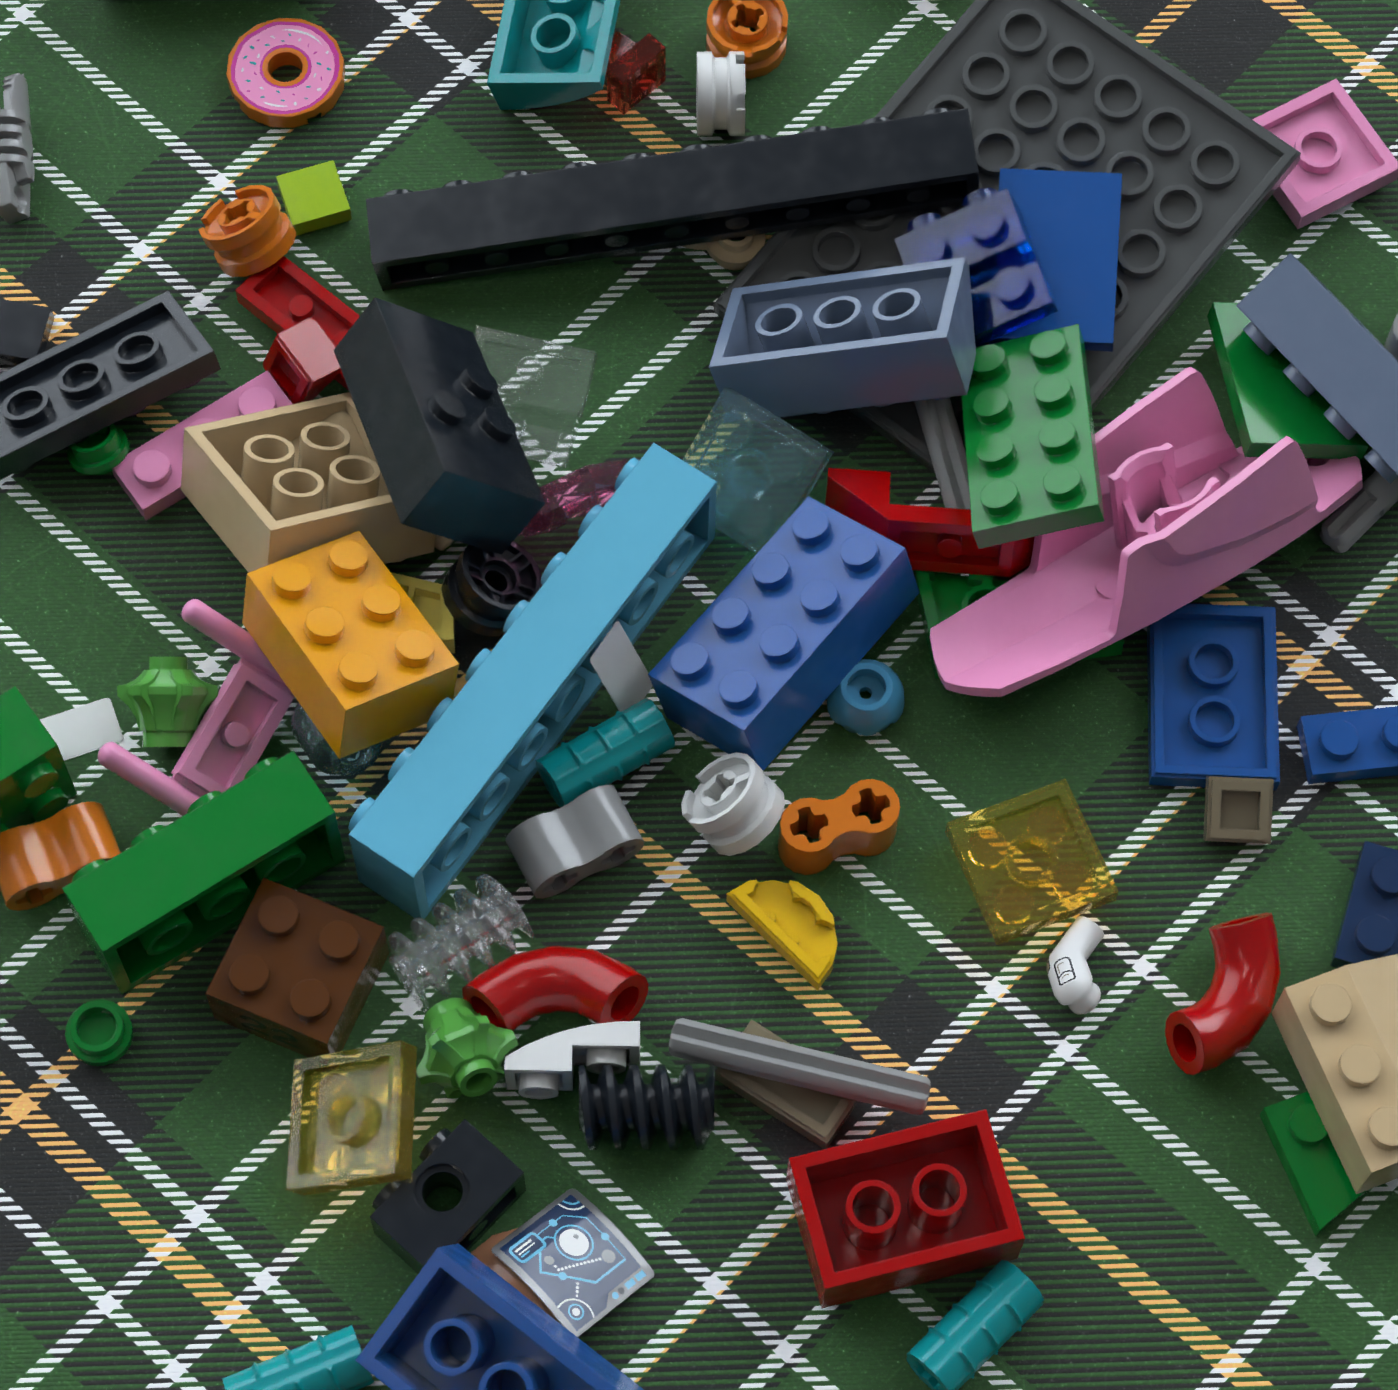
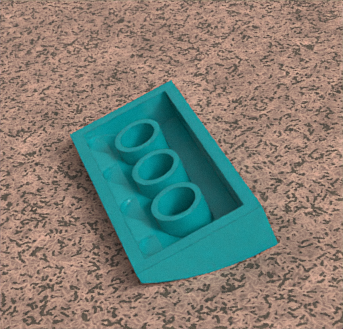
[487,0,621,110]

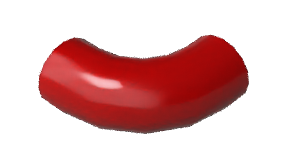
[1165,913,1281,1075]
[462,946,648,1031]

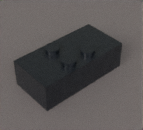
[334,297,546,555]

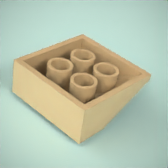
[181,392,436,573]
[1271,954,1398,1194]

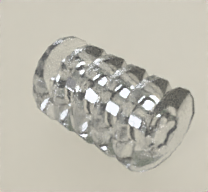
[388,874,534,1012]

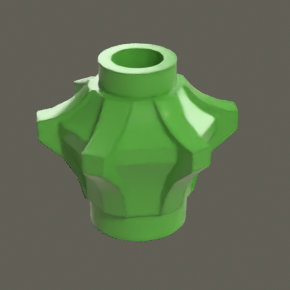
[117,657,219,747]
[416,998,518,1099]

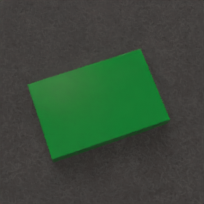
[1207,302,1369,459]

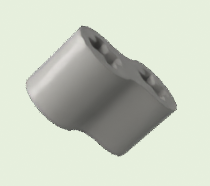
[505,785,645,899]

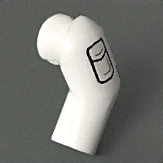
[1046,916,1105,1014]

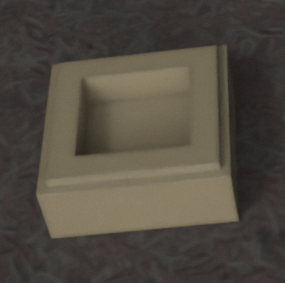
[1203,776,1274,844]

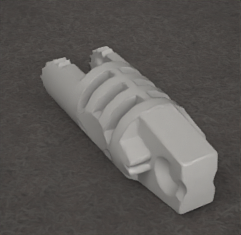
[0,73,35,224]

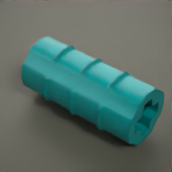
[535,698,675,808]
[906,1259,1044,1390]
[222,1325,375,1390]

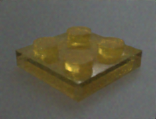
[945,779,1119,945]
[286,1040,417,1196]

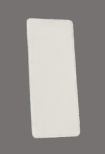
[590,621,653,711]
[40,698,123,761]

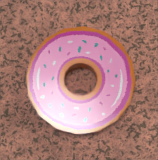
[226,18,345,128]

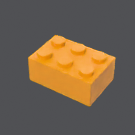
[242,531,459,759]

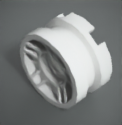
[696,51,746,136]
[681,752,785,856]

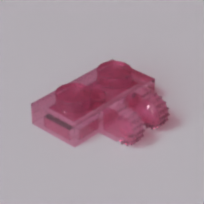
[518,459,628,538]

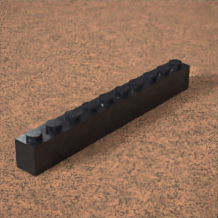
[366,108,980,291]

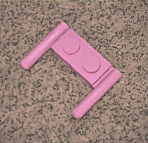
[98,599,294,816]

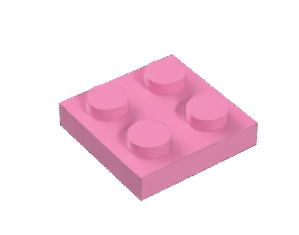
[1252,78,1398,229]

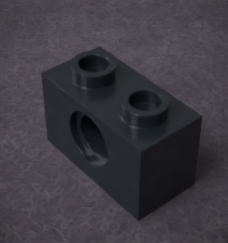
[370,1119,526,1274]

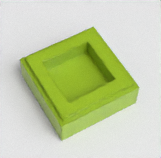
[276,160,352,236]

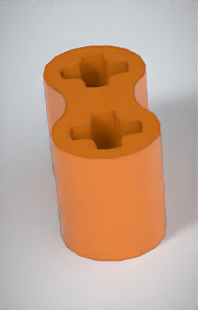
[778,779,900,875]
[0,801,121,911]

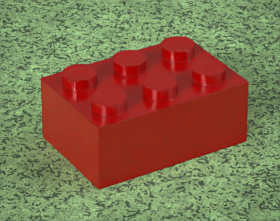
[786,1109,1025,1309]

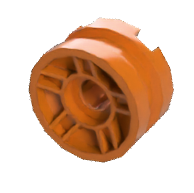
[706,0,788,79]
[198,185,296,277]

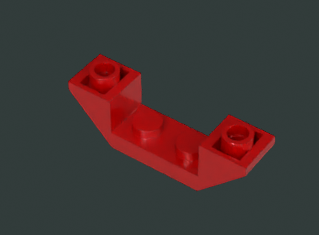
[825,468,1035,577]

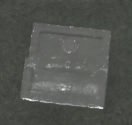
[474,326,598,468]

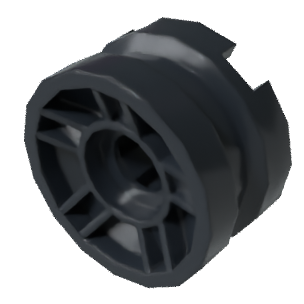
[441,541,542,636]

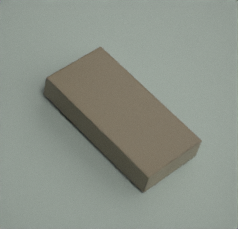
[715,1019,859,1149]

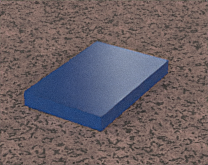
[989,168,1122,352]
[1147,604,1280,790]

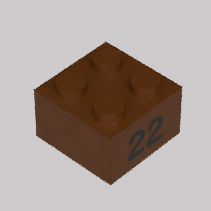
[205,878,390,1068]

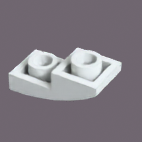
[504,1021,641,1099]

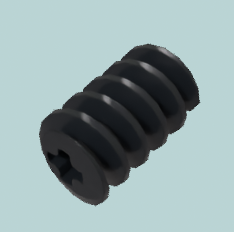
[579,1064,714,1150]

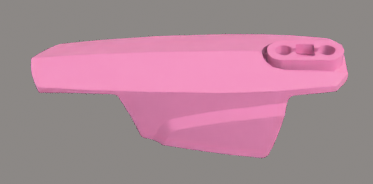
[930,367,1363,697]

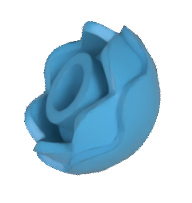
[827,659,904,736]

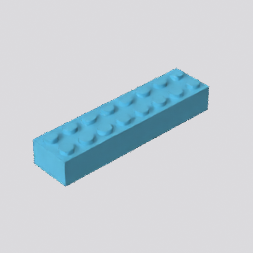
[348,443,717,923]

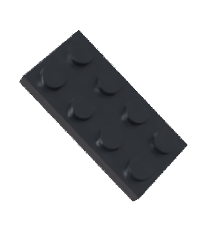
[0,291,221,480]

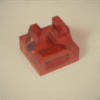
[606,31,666,115]

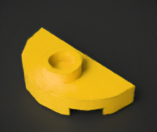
[726,879,838,991]

